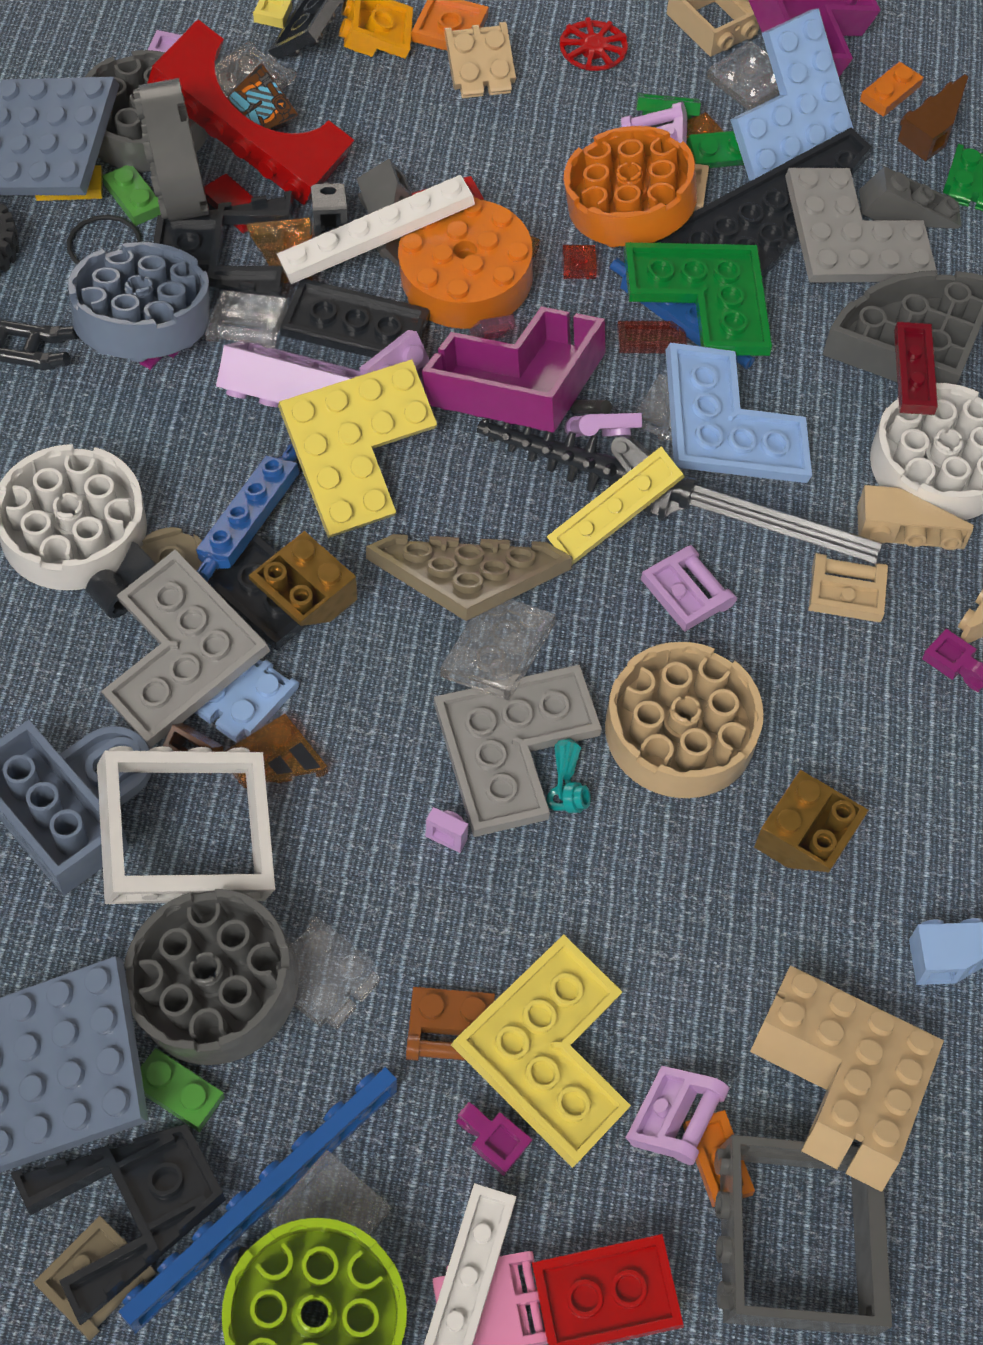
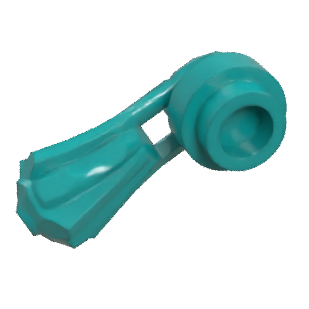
[546,738,591,813]

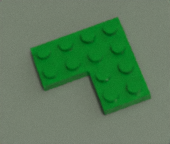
[624,242,772,356]

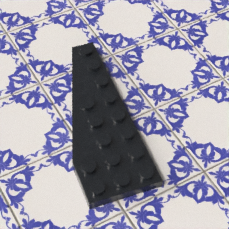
[655,127,872,278]

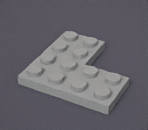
[785,168,937,283]
[101,549,270,748]
[434,665,601,837]

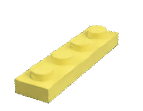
[547,447,685,566]

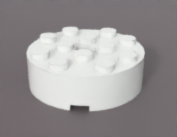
[870,383,983,520]
[0,444,147,590]

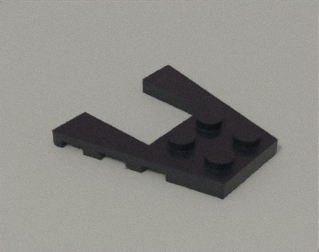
[153,191,293,301]
[11,1124,226,1325]

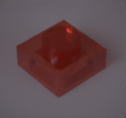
[562,245,597,279]

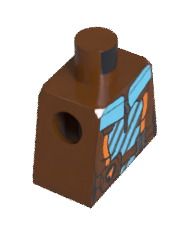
[227,63,298,131]

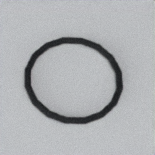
[67,215,142,264]

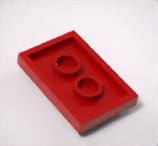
[532,1234,684,1345]

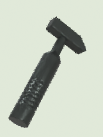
[569,400,612,414]

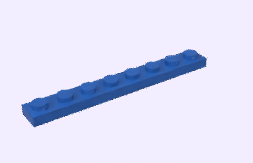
[118,1067,397,1334]

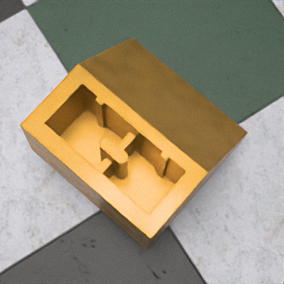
[249,531,357,626]
[754,769,869,872]

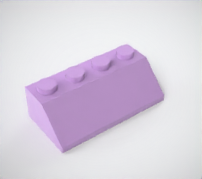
[216,340,362,407]

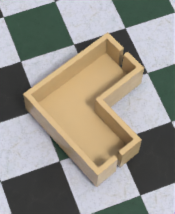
[750,966,944,1192]

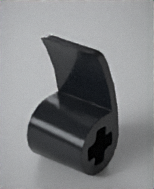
[86,541,156,618]

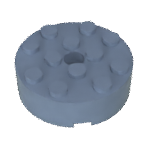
[68,242,210,362]

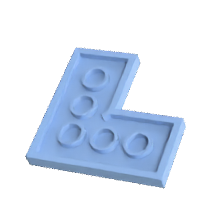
[730,8,853,181]
[666,343,812,483]

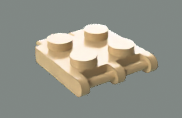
[444,22,516,98]

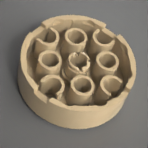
[605,642,763,798]

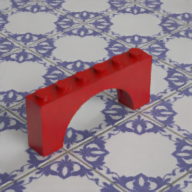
[147,19,354,205]

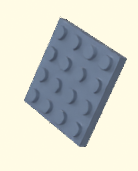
[0,77,119,195]
[0,956,149,1173]

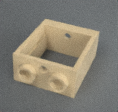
[666,0,759,57]

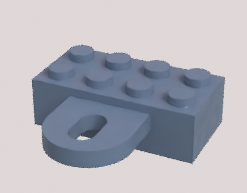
[0,720,151,896]

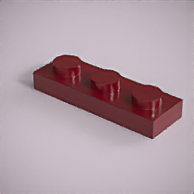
[894,322,938,415]

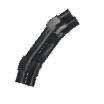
[0,320,79,370]

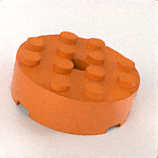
[564,126,697,247]
[398,197,533,329]

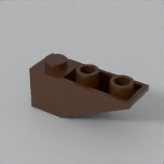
[898,74,969,162]

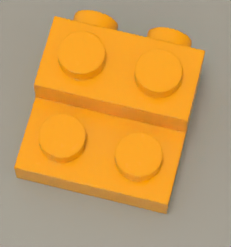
[339,0,413,59]

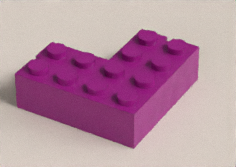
[748,0,881,77]
[422,306,606,432]

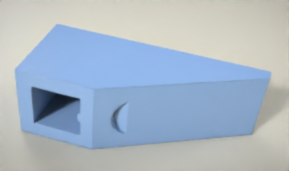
[909,918,983,985]

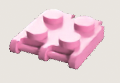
[432,1251,548,1345]

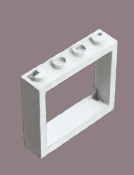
[97,746,275,904]

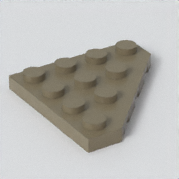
[366,534,572,621]

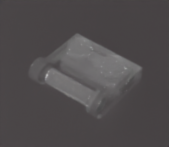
[205,291,288,349]

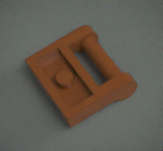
[406,987,495,1061]

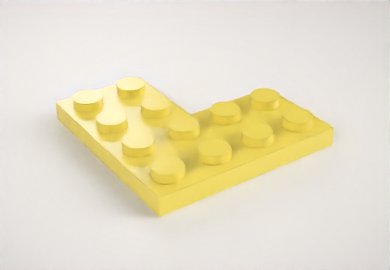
[278,359,437,538]
[451,935,631,1168]

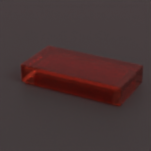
[617,321,687,354]

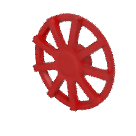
[559,17,628,71]

